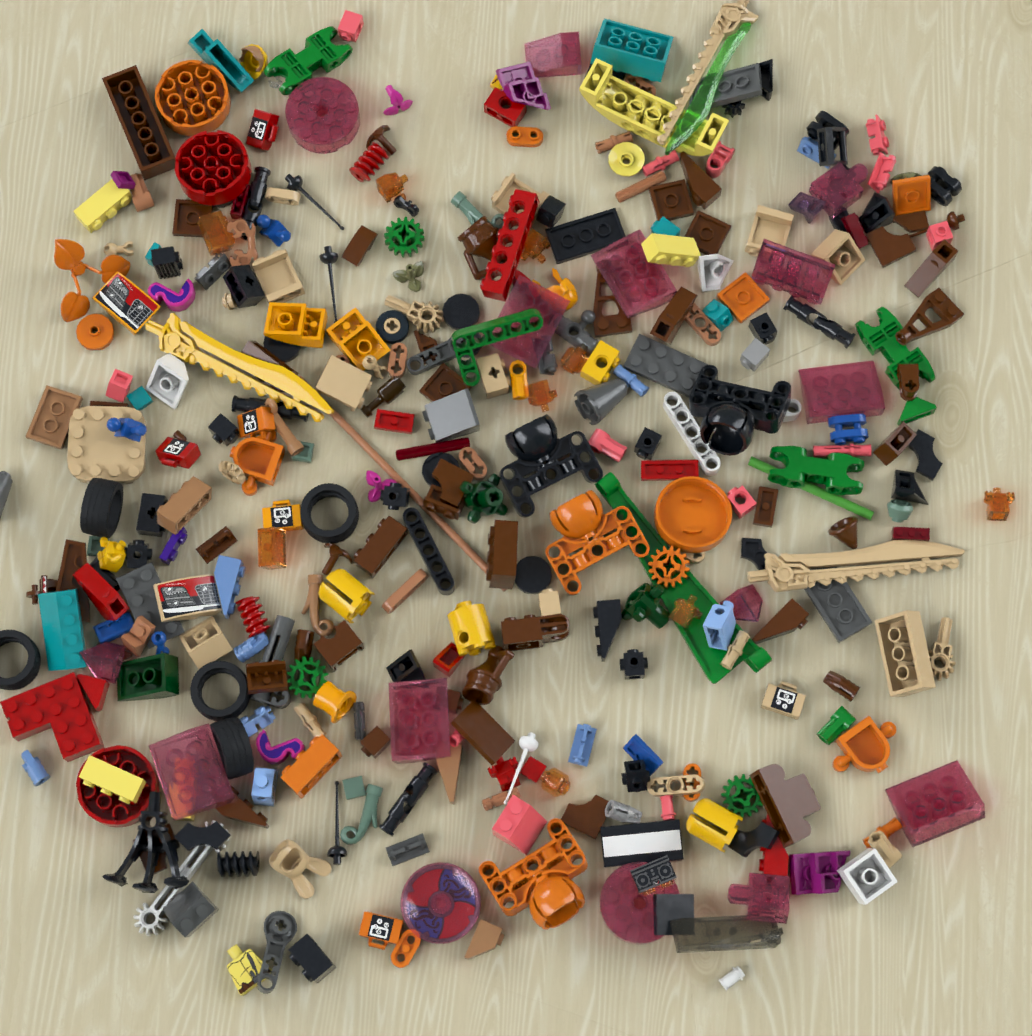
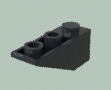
[593,599,622,662]

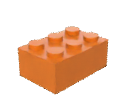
[280,734,342,799]

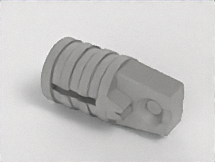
[605,800,642,823]

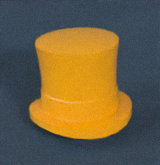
[313,681,357,724]

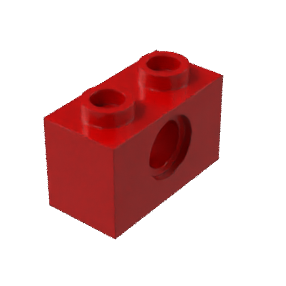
[484,87,527,127]

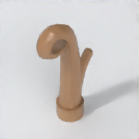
[265,398,304,456]
[301,574,334,637]

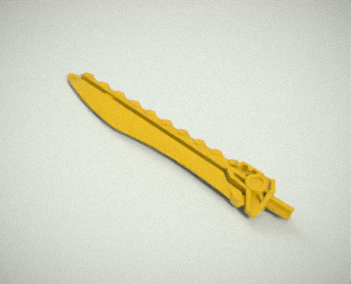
[145,313,334,422]

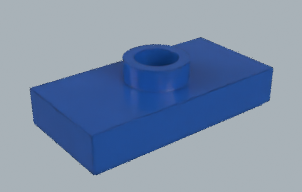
[93,611,134,645]
[623,734,664,776]

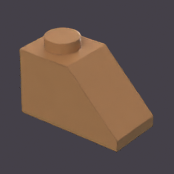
[465,919,505,960]

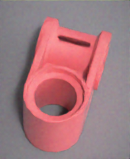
[705,141,735,178]

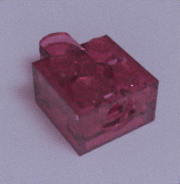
[809,162,868,219]
[727,873,790,924]

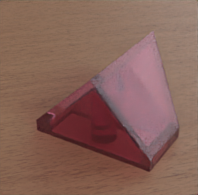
[720,584,763,622]
[79,642,126,684]

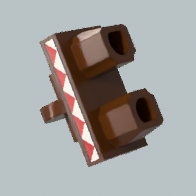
[26,575,58,614]

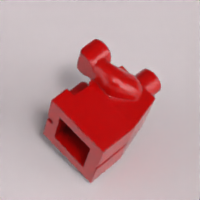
[487,756,521,792]

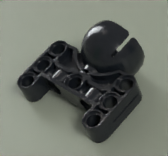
[689,365,791,456]
[499,414,603,517]

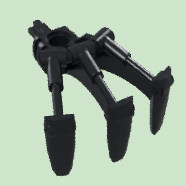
[102,791,189,893]

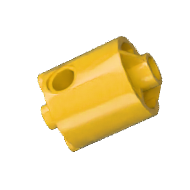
[447,600,496,656]

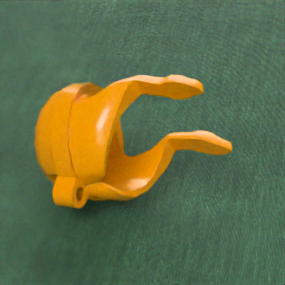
[532,268,578,313]

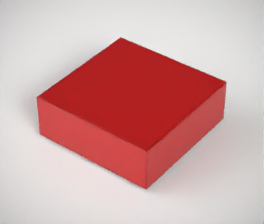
[520,756,547,783]

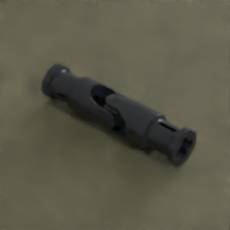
[240,166,271,240]
[783,295,856,349]
[232,395,309,422]
[378,762,438,837]

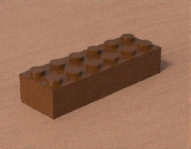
[102,65,176,180]

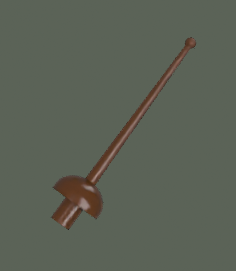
[909,211,965,238]

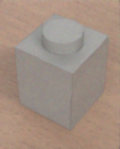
[740,338,770,372]

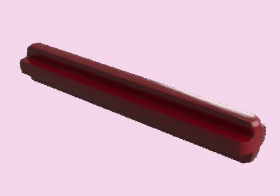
[395,437,470,461]

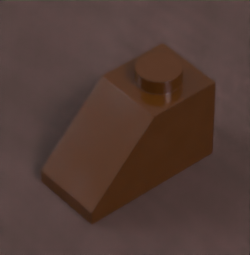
[873,421,917,466]

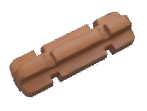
[482,787,520,811]

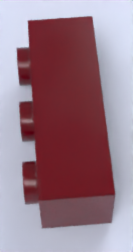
[230,185,250,220]
[841,212,869,249]
[892,526,930,542]

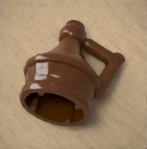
[457,216,507,280]
[462,645,515,705]

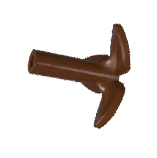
[366,125,397,155]
[322,543,353,575]

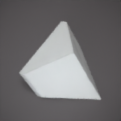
[697,254,734,292]

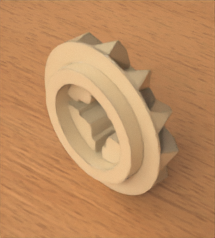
[218,461,246,484]

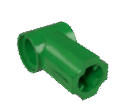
[817,706,856,746]

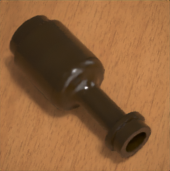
[360,376,406,418]

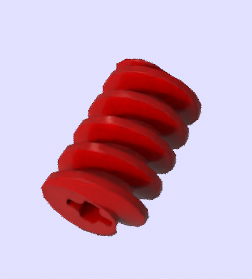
[349,142,389,182]
[235,596,271,638]

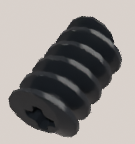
[217,851,260,877]

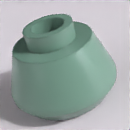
[887,499,913,523]

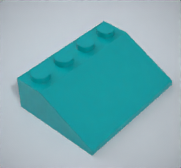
[590,18,674,82]

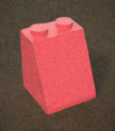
[492,795,547,856]

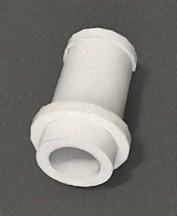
[719,966,745,991]

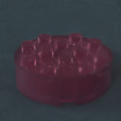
[285,77,360,154]
[599,862,680,945]

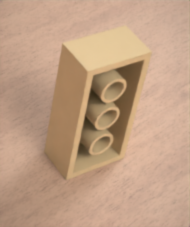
[875,610,936,697]

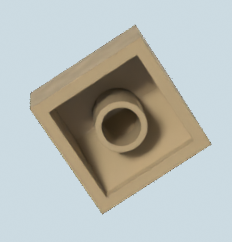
[811,229,865,285]
[179,616,233,669]

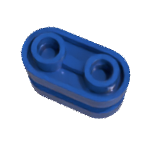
[828,414,869,445]

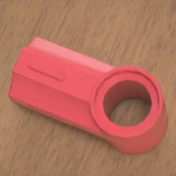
[588,428,627,463]

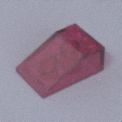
[524,32,582,78]

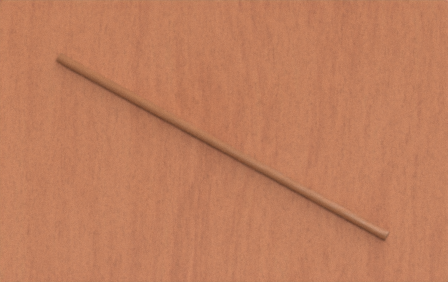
[299,376,507,592]

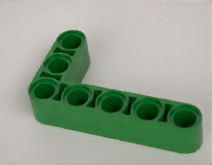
[452,309,543,386]

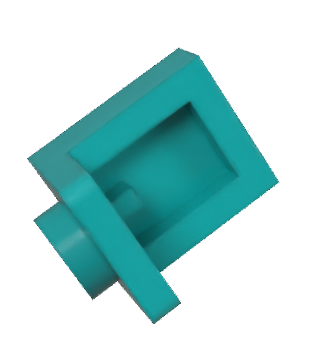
[702,299,734,332]

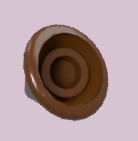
[828,516,858,549]

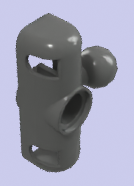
[549,310,599,357]

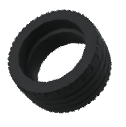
[80,478,124,538]
[300,483,359,544]
[0,630,41,690]
[190,661,251,721]
[207,717,254,780]

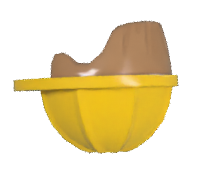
[239,44,268,80]

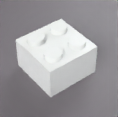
[837,848,898,905]

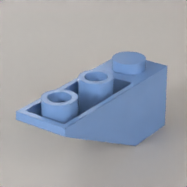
[214,555,246,619]

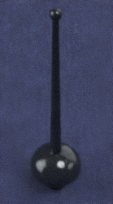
[285,174,344,230]
[319,246,338,323]
[327,781,347,865]

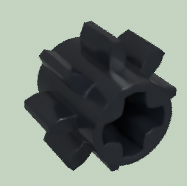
[722,100,745,118]

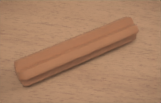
[615,171,666,203]

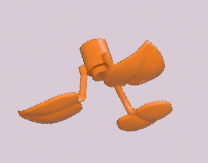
[54,239,130,322]

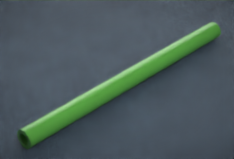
[748,456,874,520]

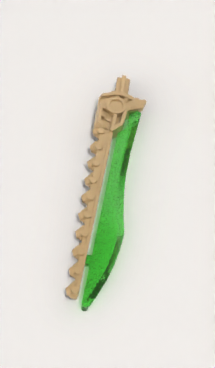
[657,0,758,155]

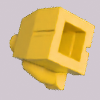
[97,537,126,573]

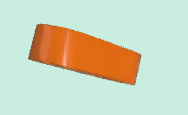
[682,763,701,802]

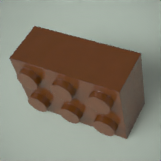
[486,520,518,589]

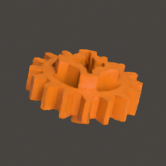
[648,546,690,588]

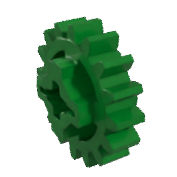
[384,217,425,258]
[286,656,328,699]
[721,774,763,817]

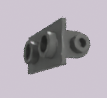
[194,253,232,290]
[532,335,558,375]
[386,833,430,866]

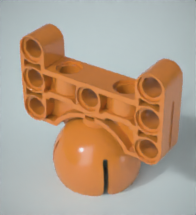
[545,490,650,595]
[479,818,588,930]

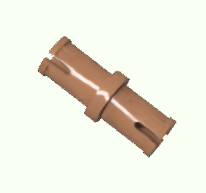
[595,131,633,154]

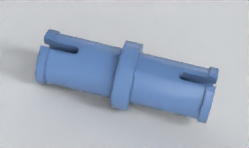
[613,364,649,397]

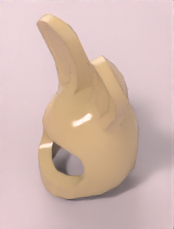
[269,839,332,899]

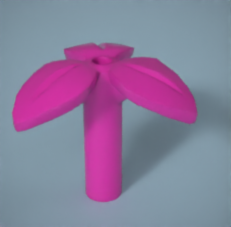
[383,85,413,115]
[366,470,397,502]

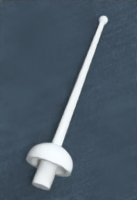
[504,732,539,805]

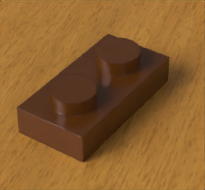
[753,486,778,528]

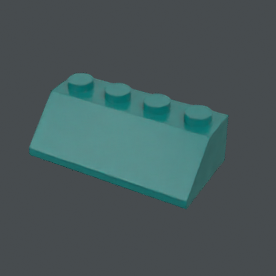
[38,589,88,671]

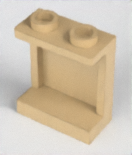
[491,172,549,227]
[745,205,794,262]
[252,249,305,303]
[314,355,373,412]

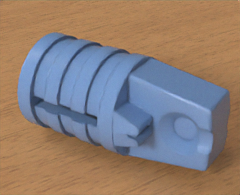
[234,632,269,663]
[21,750,50,786]

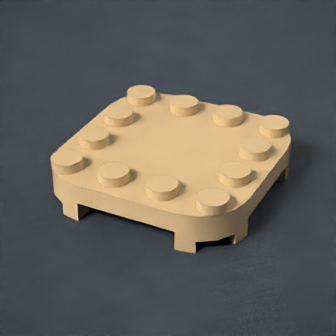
[67,406,147,484]

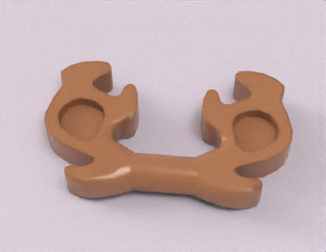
[227,218,258,266]

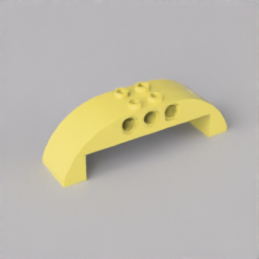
[579,58,729,156]

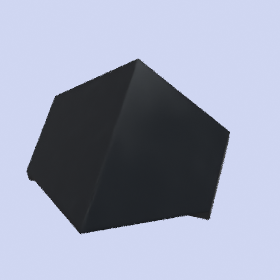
[759,59,773,101]
[859,192,895,234]
[891,469,929,505]
[386,649,430,689]

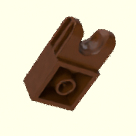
[501,614,569,651]

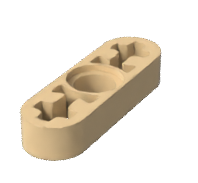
[647,775,705,797]

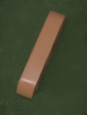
[684,303,721,346]
[382,568,429,614]

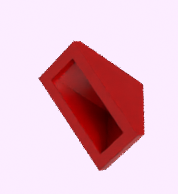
[433,642,466,678]
[77,674,110,712]

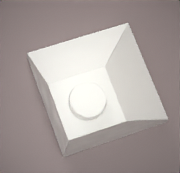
[145,353,189,410]

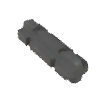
[353,702,366,740]

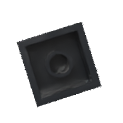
[288,934,336,983]

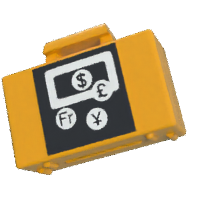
[262,500,303,534]

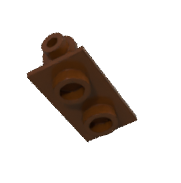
[196,526,238,564]

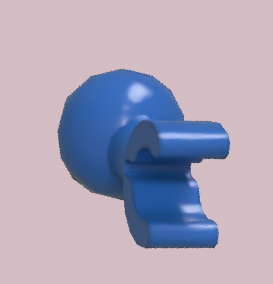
[151,631,170,654]

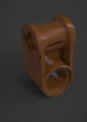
[897,363,920,401]

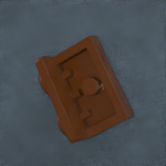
[423,484,466,520]
[246,660,288,694]

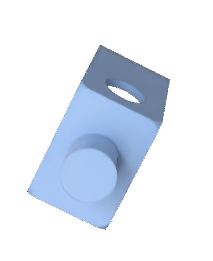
[703,600,736,651]
[251,767,279,807]

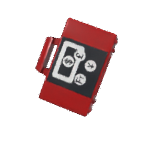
[246,109,279,151]
[155,437,201,469]

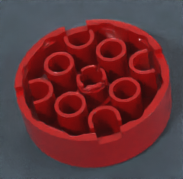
[175,130,252,205]
[76,745,159,827]

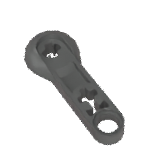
[407,327,482,375]
[257,911,297,994]

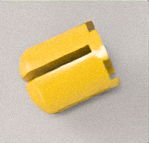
[318,569,375,624]
[686,798,743,853]

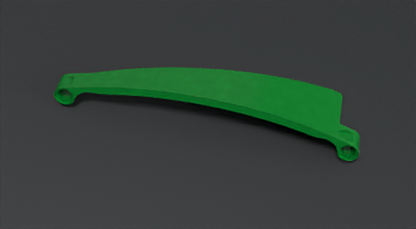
[595,472,772,684]

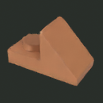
[121,615,156,657]

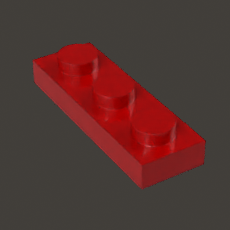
[641,460,699,481]

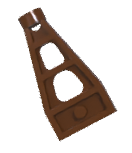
[593,260,632,338]
[895,287,964,345]

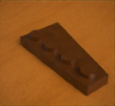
[56,539,90,623]

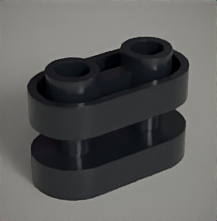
[807,111,849,150]
[928,166,962,207]

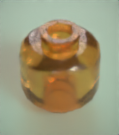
[560,346,588,375]
[540,768,571,797]

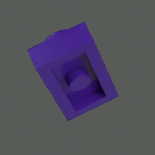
[159,527,188,565]

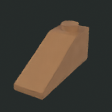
[433,740,463,805]

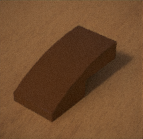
[342,225,378,266]

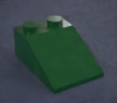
[117,653,179,702]

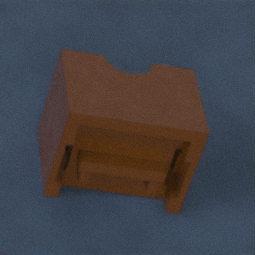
[314,620,364,672]

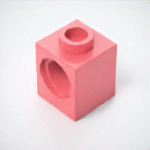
[338,10,364,42]
[926,221,953,251]
[105,369,133,403]
[727,485,757,519]

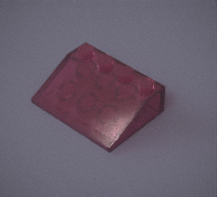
[591,229,677,318]
[751,239,835,305]
[489,275,570,369]
[798,361,885,424]
[389,678,451,764]
[149,723,234,821]
[885,760,985,847]

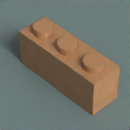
[157,476,212,535]

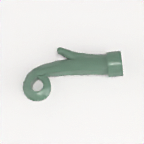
[451,191,504,229]
[340,784,383,845]

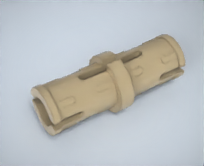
[720,630,750,670]
[294,702,327,737]

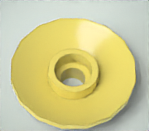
[608,142,645,177]

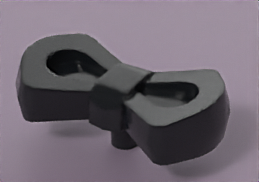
[393,196,419,217]

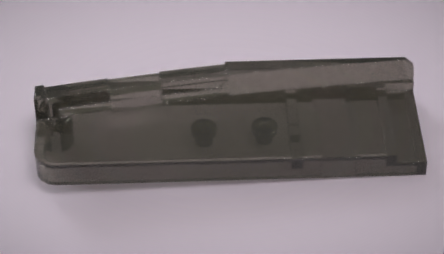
[670,914,783,953]

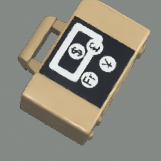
[761,681,806,720]

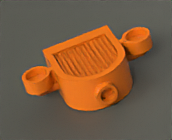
[230,430,286,496]
[832,716,896,774]

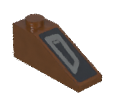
[752,598,809,644]

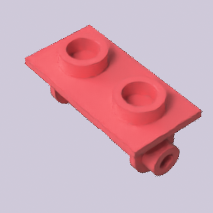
[866,115,889,155]
[867,152,896,194]

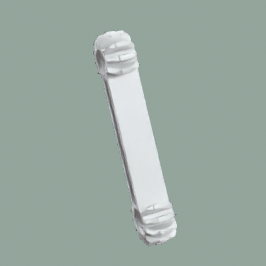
[133,820,229,936]

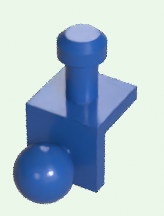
[257,214,291,247]
[107,418,147,442]

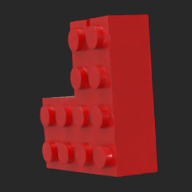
[0,672,105,762]

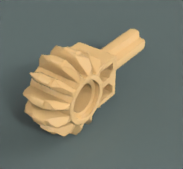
[385,295,444,334]
[928,617,956,681]

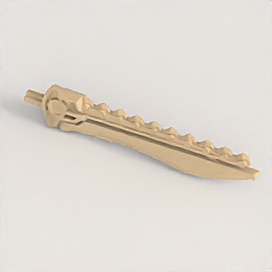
[747,540,965,592]

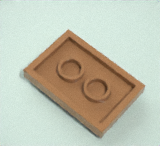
[25,385,83,450]

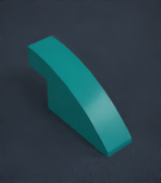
[188,29,255,93]

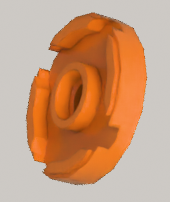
[76,314,114,351]

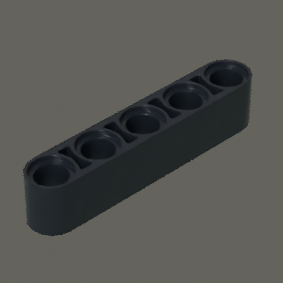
[403,508,455,595]

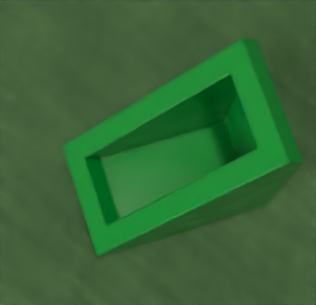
[897,397,937,426]

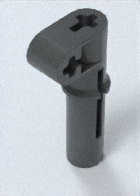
[249,615,295,709]

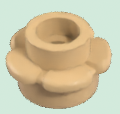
[222,292,237,310]

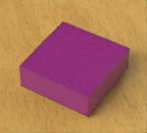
[110,171,136,189]

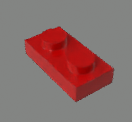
[374,409,415,434]

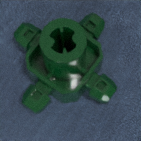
[459,474,508,524]
[621,583,671,629]

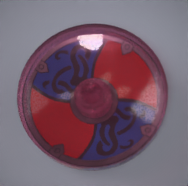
[400,862,481,944]

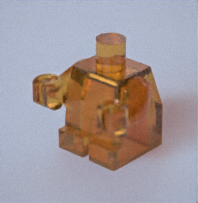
[375,172,408,203]
[521,228,550,264]
[528,379,558,413]
[984,487,1015,521]
[668,594,703,628]

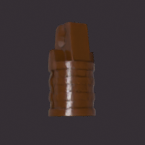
[294,629,315,666]
[823,670,860,702]

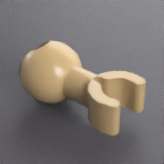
[104,241,134,256]
[362,355,388,379]

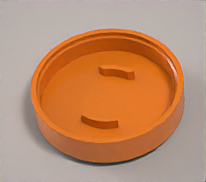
[654,476,732,553]

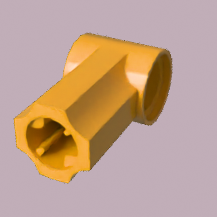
[509,360,529,400]

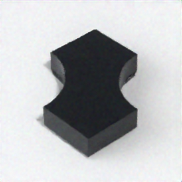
[908,429,943,481]
[741,538,767,570]
[174,821,231,851]
[728,822,780,857]

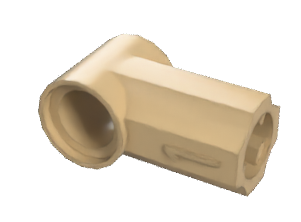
[868,831,902,869]

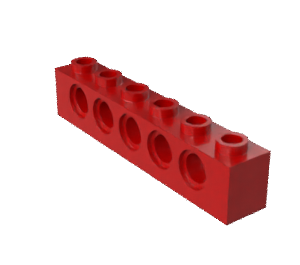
[480,189,539,302]

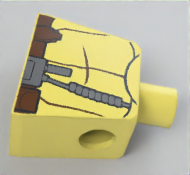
[227,944,272,996]

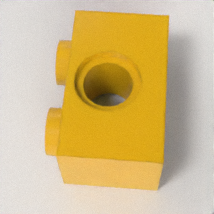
[580,340,621,385]

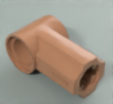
[130,173,155,212]

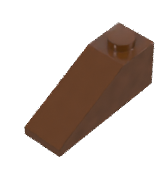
[680,151,722,210]

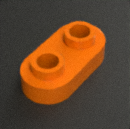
[506,126,543,147]
[391,929,421,968]

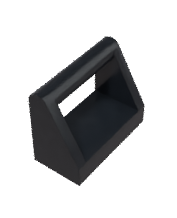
[817,127,848,167]

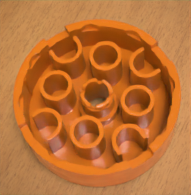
[155,60,231,136]

